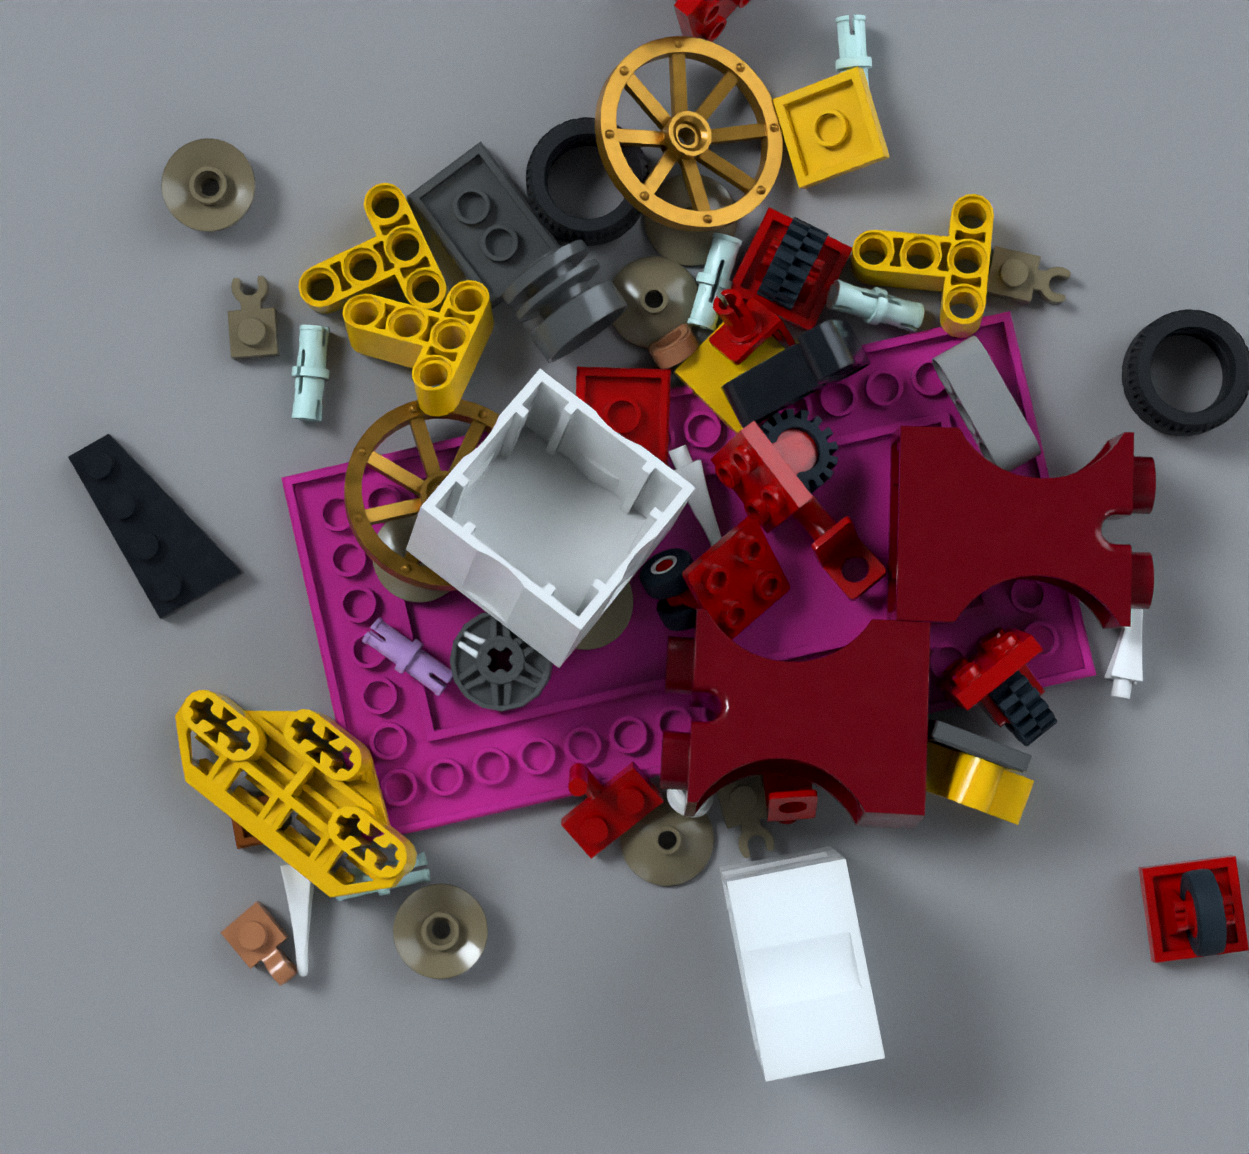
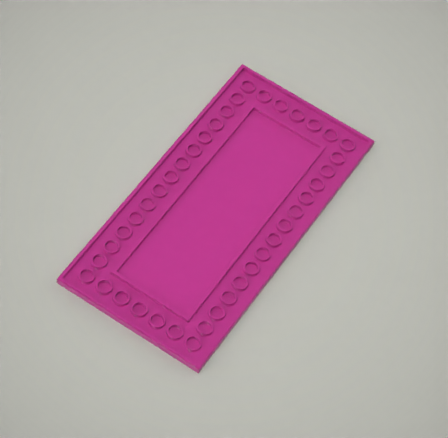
[281,311,1096,842]

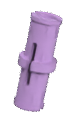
[362,617,453,697]

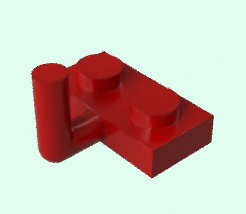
[561,761,664,859]

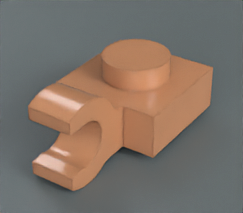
[220,901,297,986]

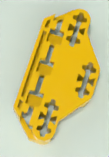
[175,690,417,898]

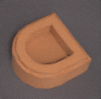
[647,324,699,369]

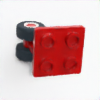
[639,516,790,640]

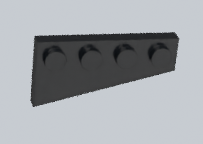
[68,434,244,620]

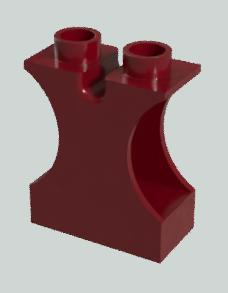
[887,426,1156,629]
[660,609,931,829]

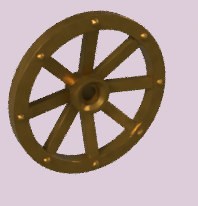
[595,36,783,232]
[344,399,499,591]

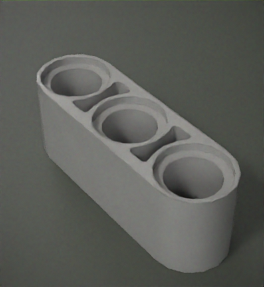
[932,336,1041,472]

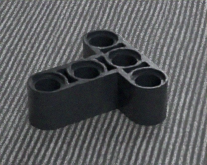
[721,319,871,428]

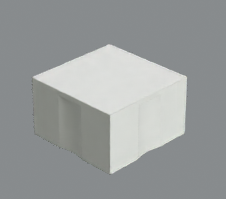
[406,369,696,668]
[719,846,885,1082]

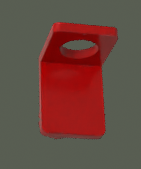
[709,289,795,365]
[792,495,887,601]
[763,774,818,825]

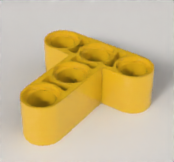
[298,183,449,314]
[851,194,994,338]
[342,280,494,417]
[926,741,1034,825]

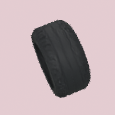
[526,117,649,246]
[1121,309,1249,436]

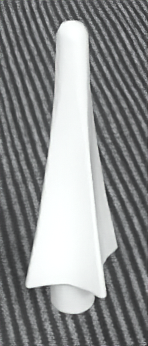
[669,444,722,546]
[1104,609,1143,700]
[280,865,314,977]

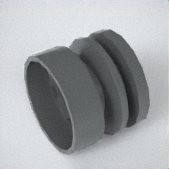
[502,240,628,363]
[450,612,553,711]

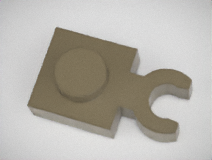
[986,246,1071,305]
[227,276,280,360]
[716,775,775,858]

